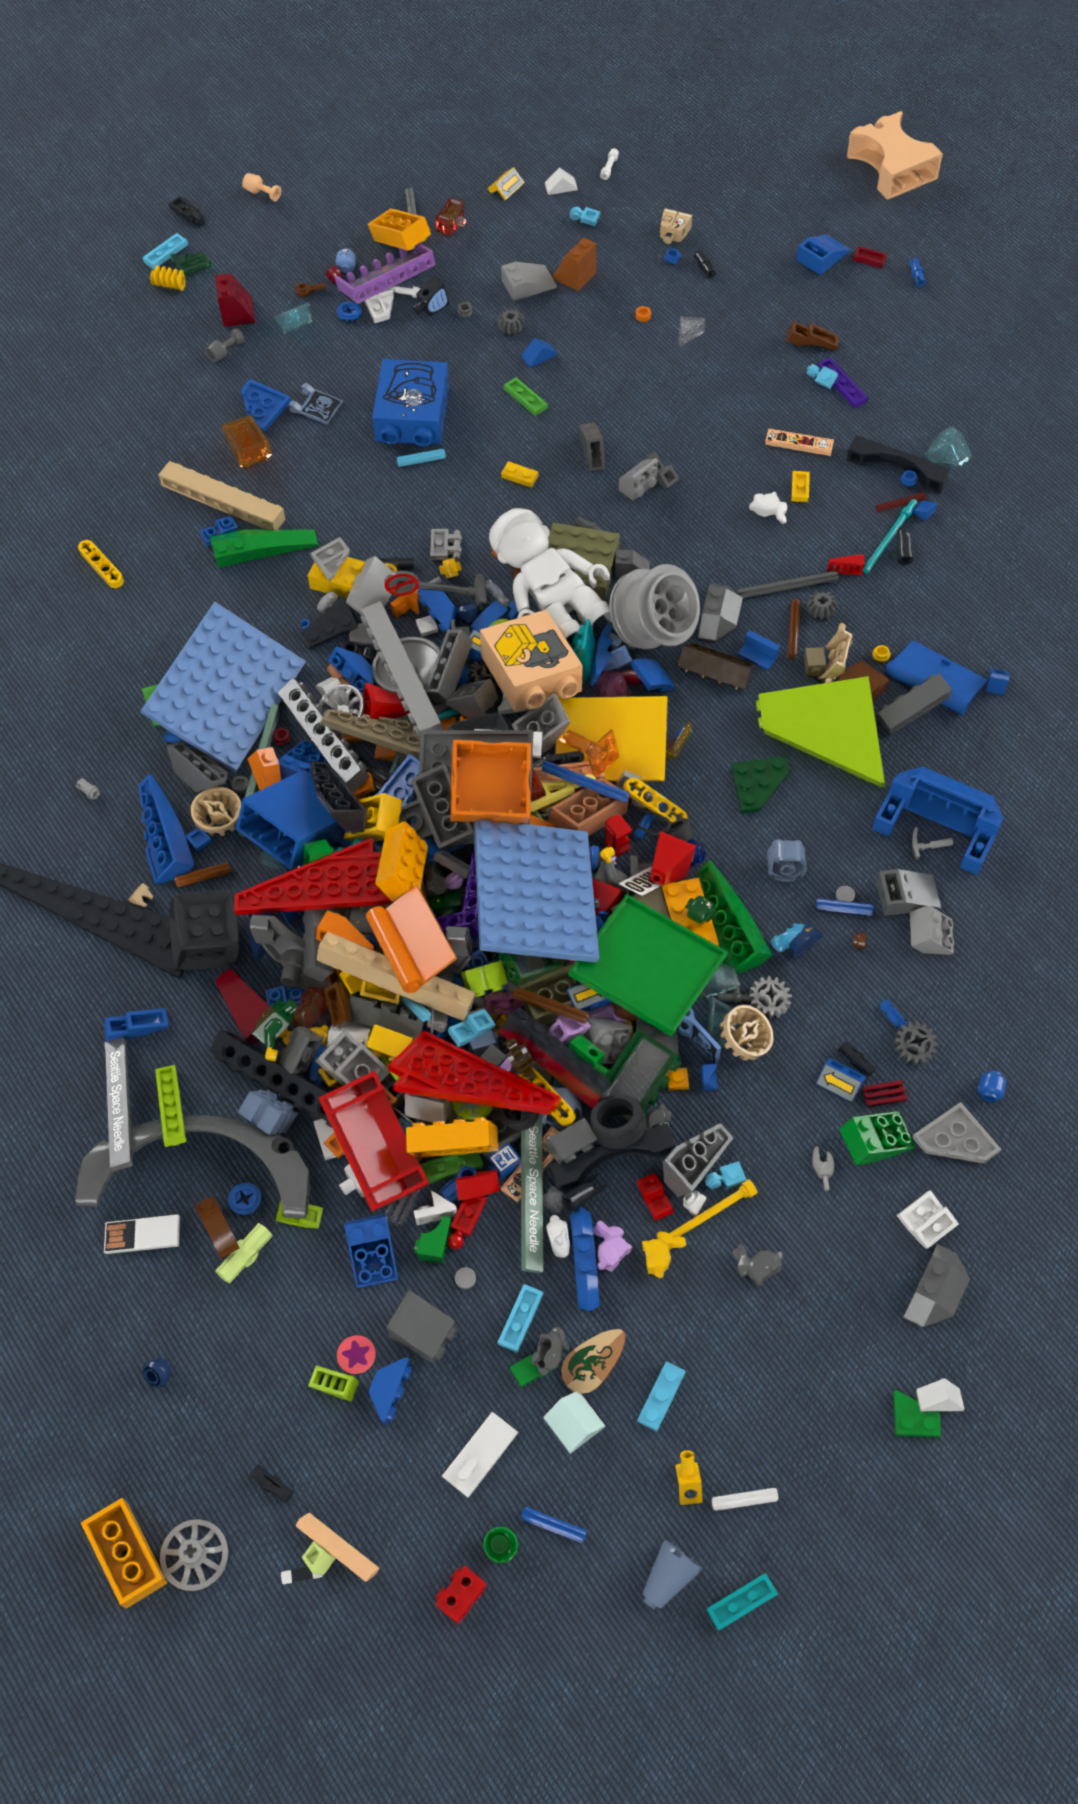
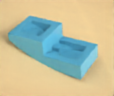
[448,1009,495,1047]

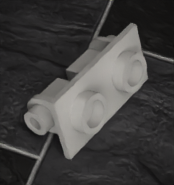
[427,1007,448,1034]

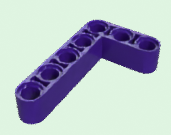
[436,851,479,937]

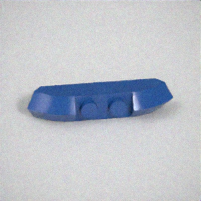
[570,1207,600,1311]

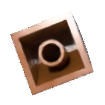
[553,238,597,291]

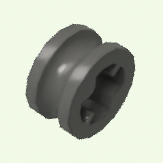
[458,302,472,318]

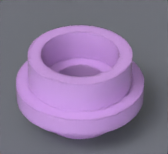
[445,872,464,890]

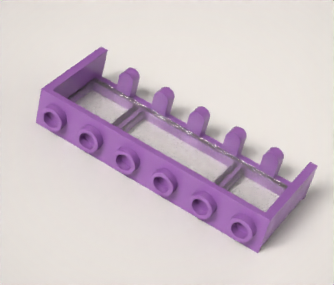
[335,242,436,304]

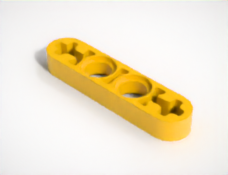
[78,540,124,588]
[623,778,687,823]
[518,1067,575,1126]

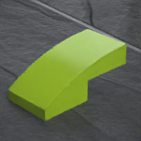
[275,1201,323,1229]

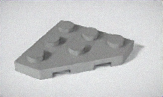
[912,1102,1001,1163]

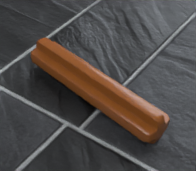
[175,863,231,887]

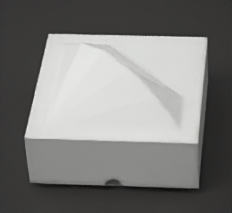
[416,615,438,637]

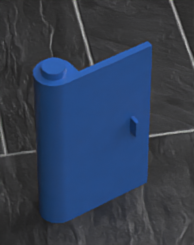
[885,640,988,715]

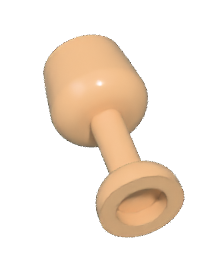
[242,173,281,201]

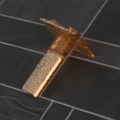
[560,729,620,778]

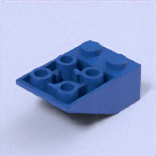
[796,235,850,275]
[278,740,328,780]
[344,1213,398,1288]

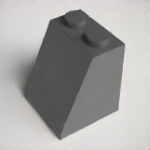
[386,1290,457,1364]

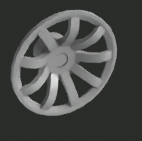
[319,684,364,735]
[160,1519,228,1591]

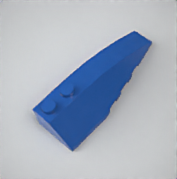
[139,774,195,885]

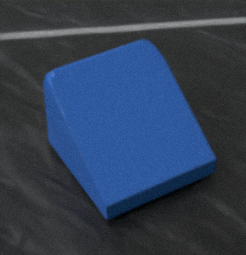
[912,501,938,521]

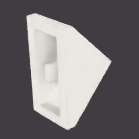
[545,168,577,195]
[316,677,350,710]
[916,1378,964,1411]

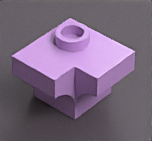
[548,1015,591,1045]

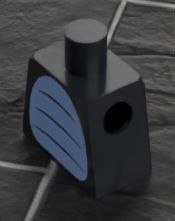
[413,276,449,316]

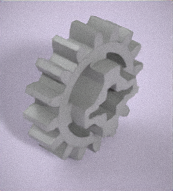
[748,976,792,1019]

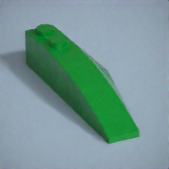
[210,529,318,568]

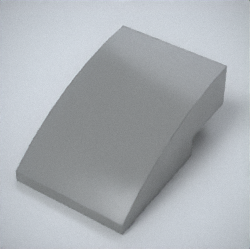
[346,556,394,616]
[315,1030,390,1086]

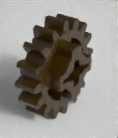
[505,1038,536,1081]

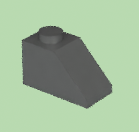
[615,550,650,577]

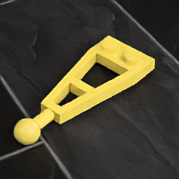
[530,774,596,813]

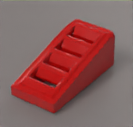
[827,554,864,575]

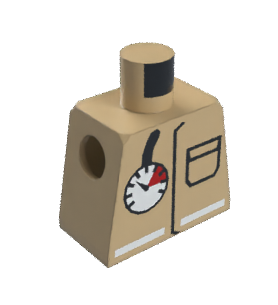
[660,208,692,244]

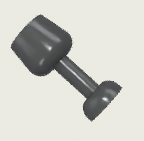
[205,328,245,362]

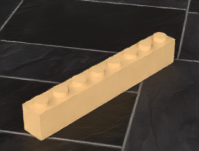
[159,461,285,529]
[317,931,475,1021]

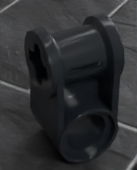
[342,641,377,666]

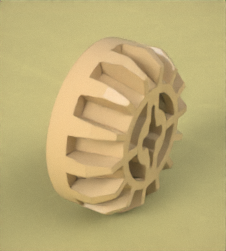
[191,787,241,836]
[720,1005,773,1061]

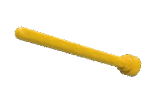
[669,1179,758,1238]

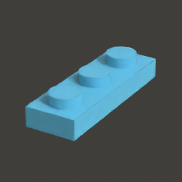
[142,233,188,269]
[498,1284,544,1353]
[637,1361,686,1432]

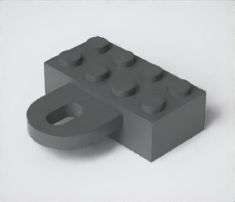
[398,763,474,851]

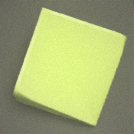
[302,1541,336,1575]

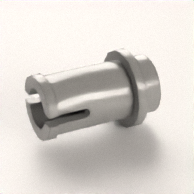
[76,778,100,799]

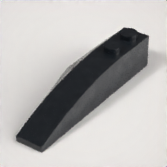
[310,762,368,834]

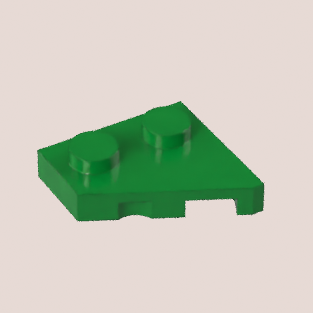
[893,1391,941,1437]

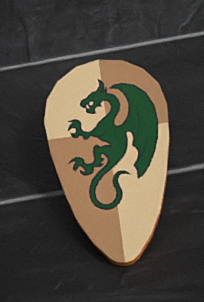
[561,1329,626,1394]

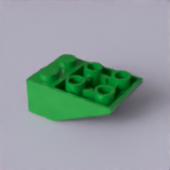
[840,1111,916,1165]

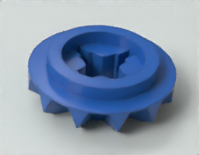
[337,301,362,322]
[228,1183,262,1216]

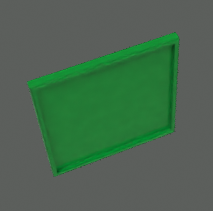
[568,894,728,1036]

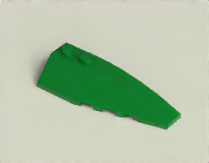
[696,861,772,976]

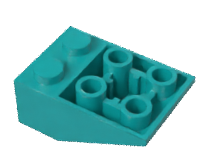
[569,619,596,683]

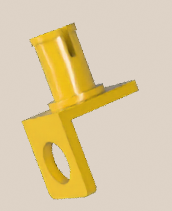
[676,1450,702,1505]

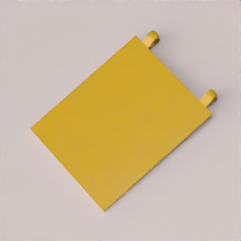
[555,696,668,782]

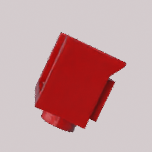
[604,814,632,857]

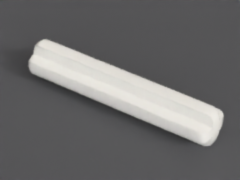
[711,1488,778,1511]

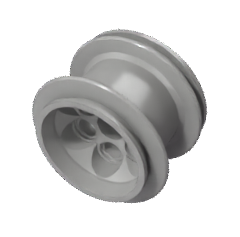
[609,564,700,649]

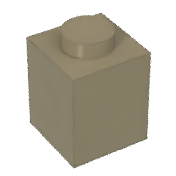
[804,647,826,677]

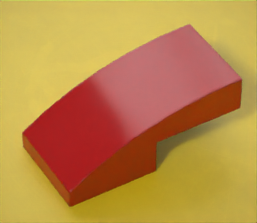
[456,1170,499,1200]
[636,1173,674,1221]

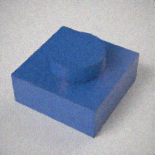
[185,828,212,852]

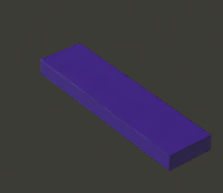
[817,358,868,408]

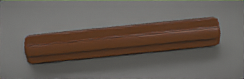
[787,599,800,659]
[513,987,589,1024]

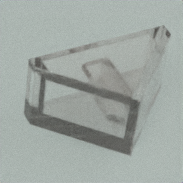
[679,317,705,347]

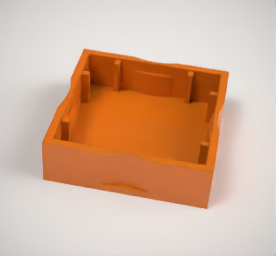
[450,740,531,824]

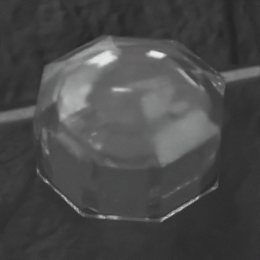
[405,389,422,406]

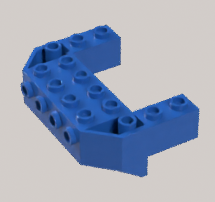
[872,767,1004,875]

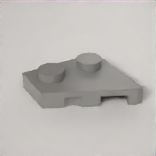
[311,537,350,582]

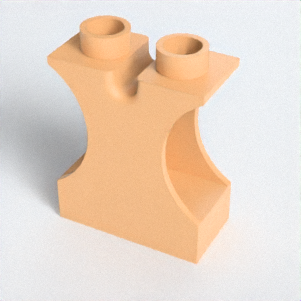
[847,111,943,200]

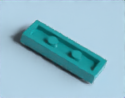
[706,1573,778,1632]

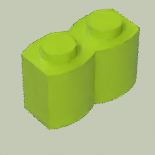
[461,960,508,998]

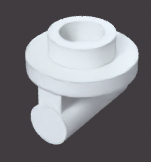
[683,1190,706,1216]

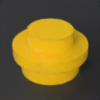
[872,645,890,663]

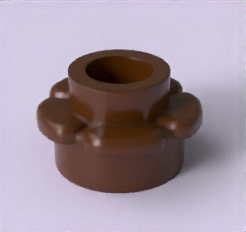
[853,931,867,950]

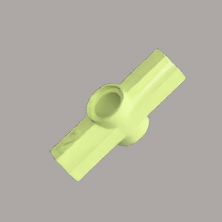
[215,1223,272,1284]

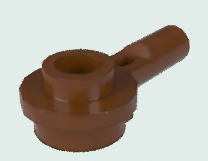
[295,282,326,298]

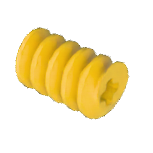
[150,265,185,291]

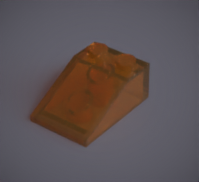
[220,415,272,469]

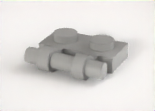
[430,529,462,561]

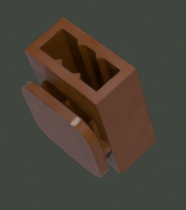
[839,660,889,703]

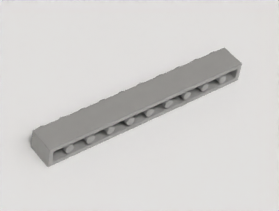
[361,601,443,737]

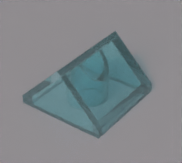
[273,303,312,334]
[706,997,738,1049]

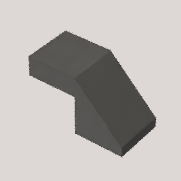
[640,452,679,488]

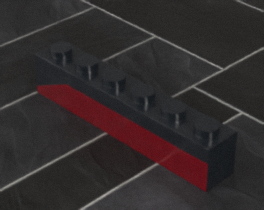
[499,1007,613,1109]

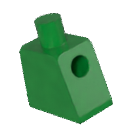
[568,1034,610,1076]

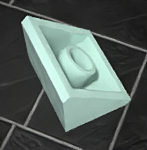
[543,1391,605,1454]

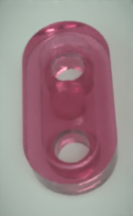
[483,992,524,1014]

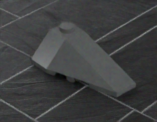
[663,1123,733,1197]

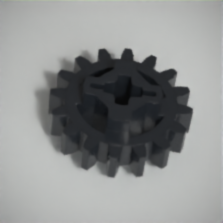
[467,661,502,694]

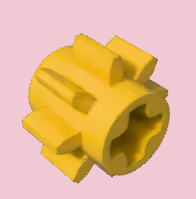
[439,558,462,578]

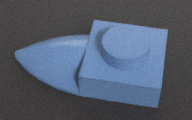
[603,645,632,671]

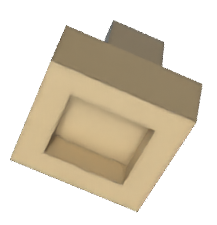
[127,883,153,908]

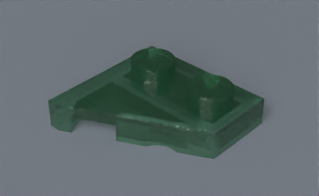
[170,252,212,277]

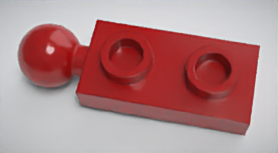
[447,1196,487,1250]

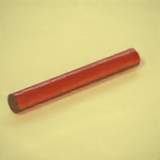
[876,492,926,512]

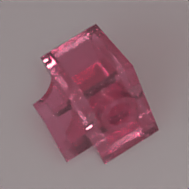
[596,671,632,697]

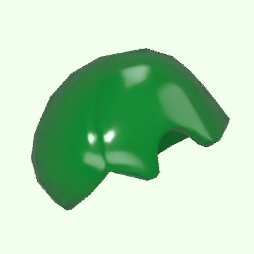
[483,1526,518,1563]

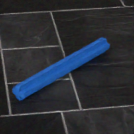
[542,761,629,803]

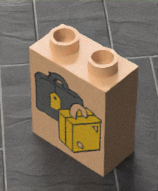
[480,610,582,713]

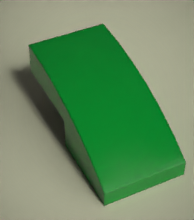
[510,1354,559,1388]

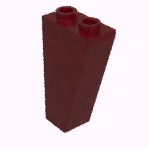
[215,968,270,1044]

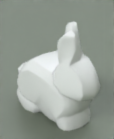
[749,492,787,524]
[546,1215,570,1258]

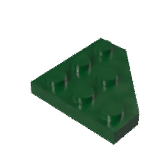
[731,756,789,814]

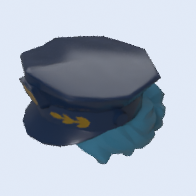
[771,921,823,958]

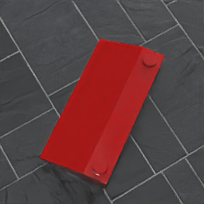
[318,1071,429,1211]

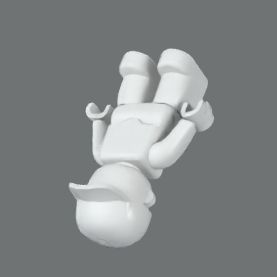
[489,508,611,639]

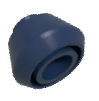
[455,602,478,623]
[142,1358,171,1387]

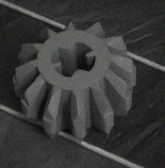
[497,309,524,336]
[807,590,837,621]

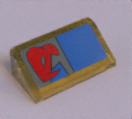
[666,722,692,759]

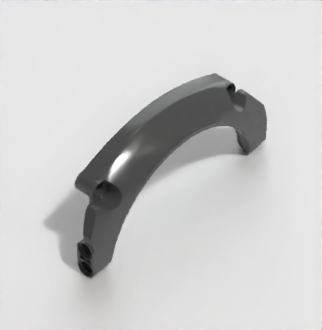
[250,915,473,995]
[76,1115,310,1218]

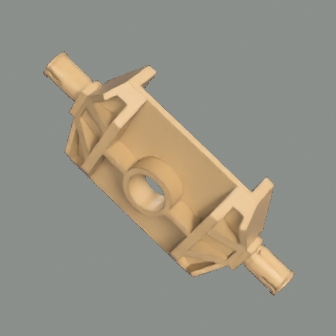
[818,623,853,683]

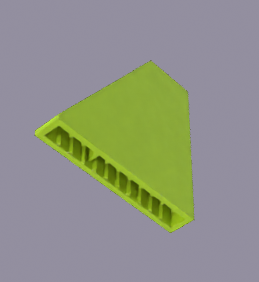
[756,676,885,787]

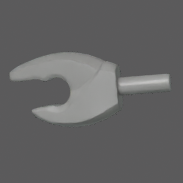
[812,1146,835,1191]

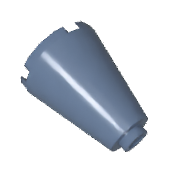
[642,1540,702,1610]

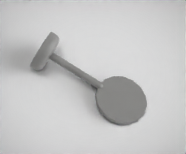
[317,592,374,650]

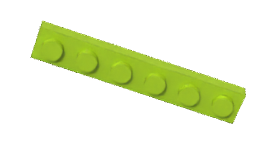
[155,1065,186,1147]

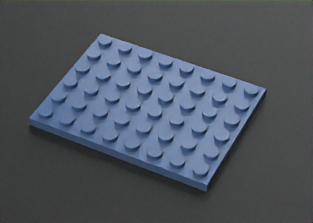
[140,602,306,773]
[474,820,599,963]

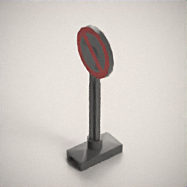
[384,571,487,613]

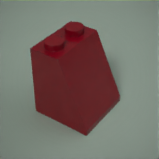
[215,273,255,327]

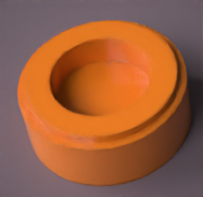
[635,306,651,322]

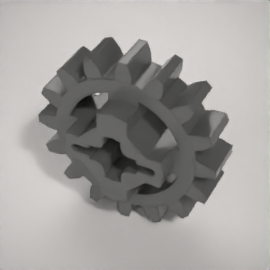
[893,1021,938,1065]

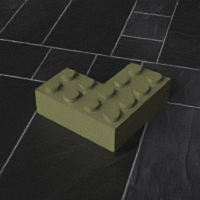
[547,522,620,600]

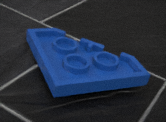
[241,379,291,433]

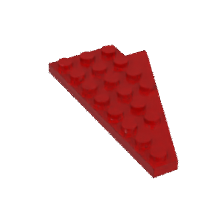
[234,838,393,915]
[388,1031,561,1115]

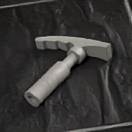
[912,827,953,860]

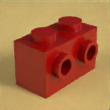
[435,1565,487,1625]

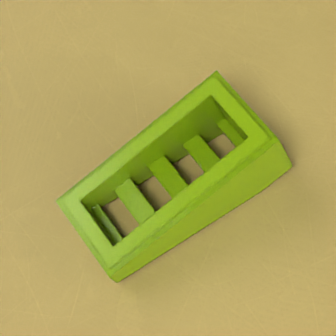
[308,1365,359,1402]

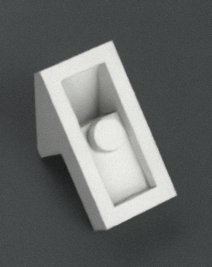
[414,1191,457,1225]

